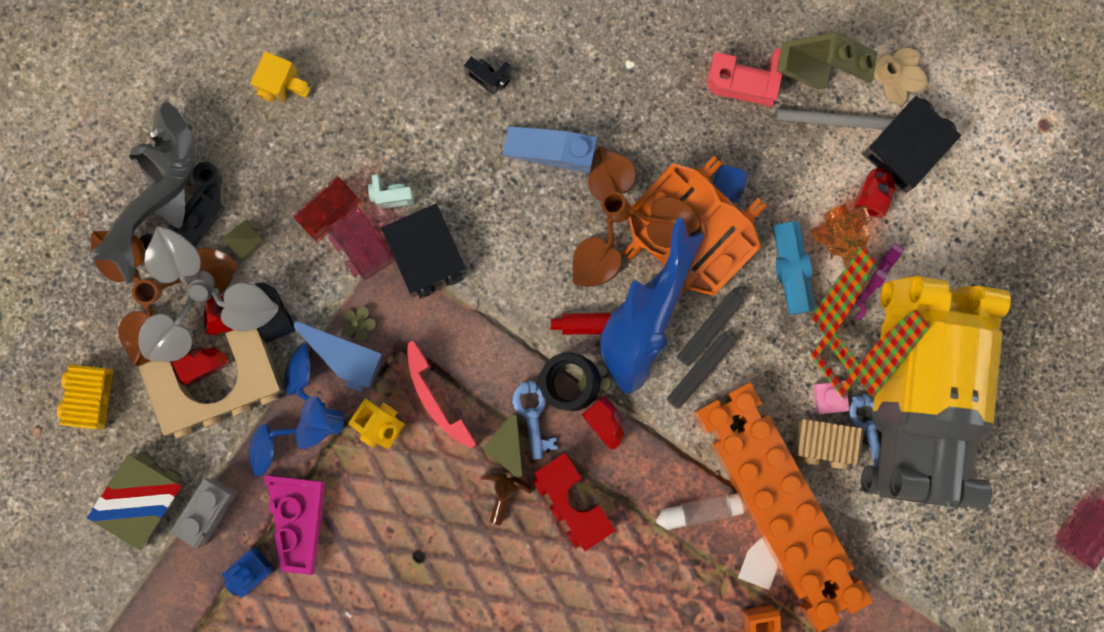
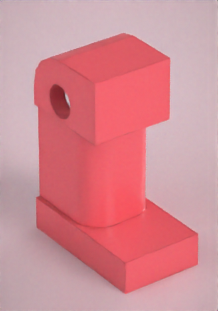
[707,48,782,107]

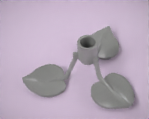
[138,226,279,362]

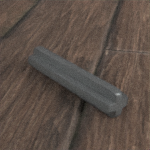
[677,290,744,366]
[667,333,735,409]

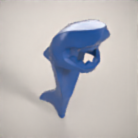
[600,218,704,393]

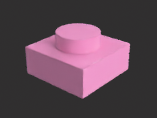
[813,381,850,415]

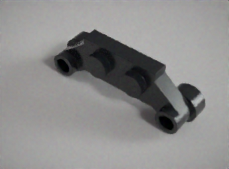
[140,162,225,253]

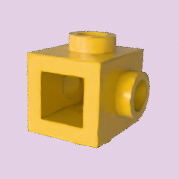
[348,398,405,450]

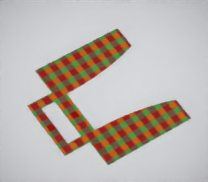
[810,246,930,398]

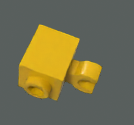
[250,51,311,103]

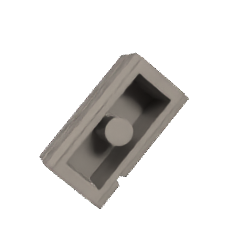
[170,477,237,548]

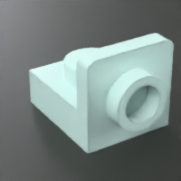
[368,174,415,210]

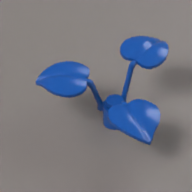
[249,343,345,477]

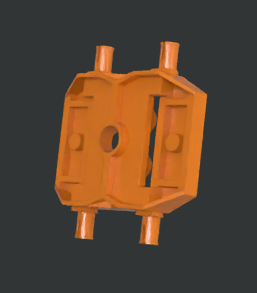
[622,155,767,295]

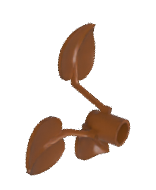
[572,146,700,287]
[91,231,237,366]

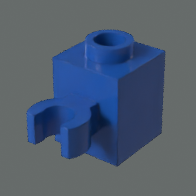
[221,547,276,598]

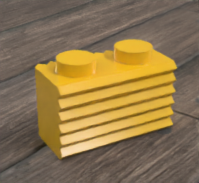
[57,364,113,430]

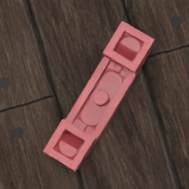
[407,340,478,449]

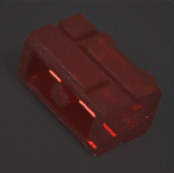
[292,175,362,242]

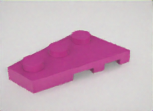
[264,475,326,575]

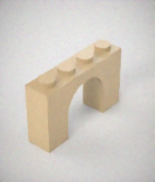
[139,328,286,439]

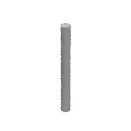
[776,108,894,130]

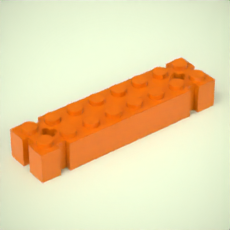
[693,382,873,632]

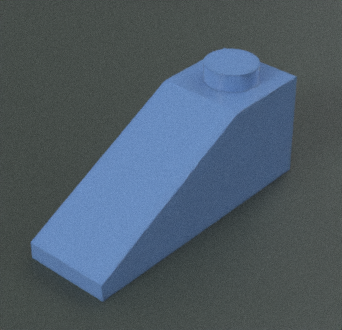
[503,126,597,174]
[293,321,385,392]

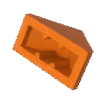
[741,605,781,632]

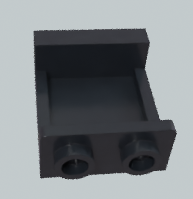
[862,96,961,193]
[381,203,468,299]

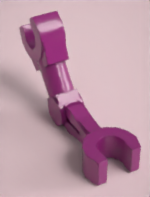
[855,242,904,321]

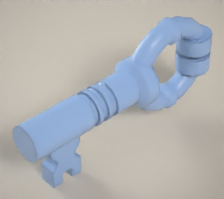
[512,381,558,460]
[849,393,881,466]

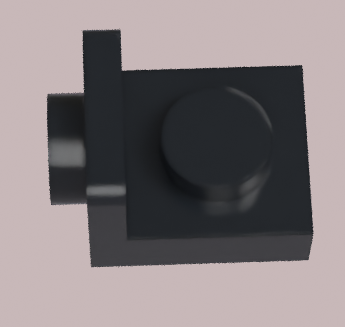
[464,56,512,95]

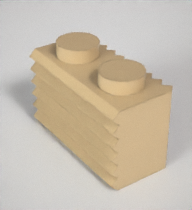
[793,419,864,470]

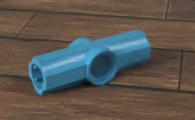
[772,221,816,315]

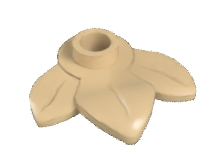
[874,48,928,106]

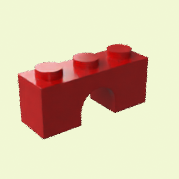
[533,452,616,551]

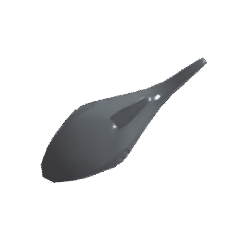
[89,102,195,284]

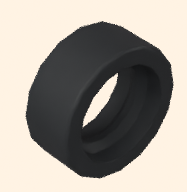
[539,352,601,411]

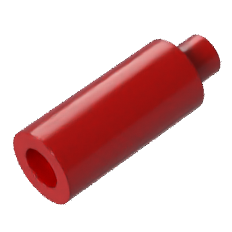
[551,312,611,335]

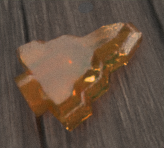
[810,204,871,267]

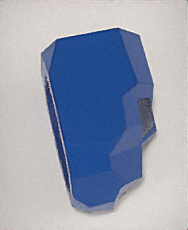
[713,165,748,203]

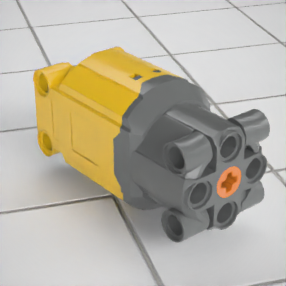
[861,276,1011,509]

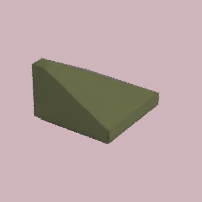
[223,219,266,261]

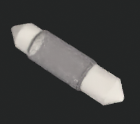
[656,493,747,530]

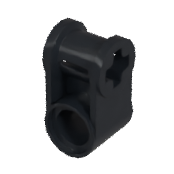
[254,283,296,343]

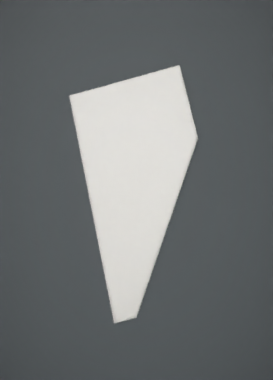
[738,538,778,590]

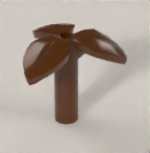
[481,473,532,525]

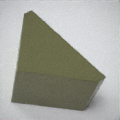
[483,415,523,477]

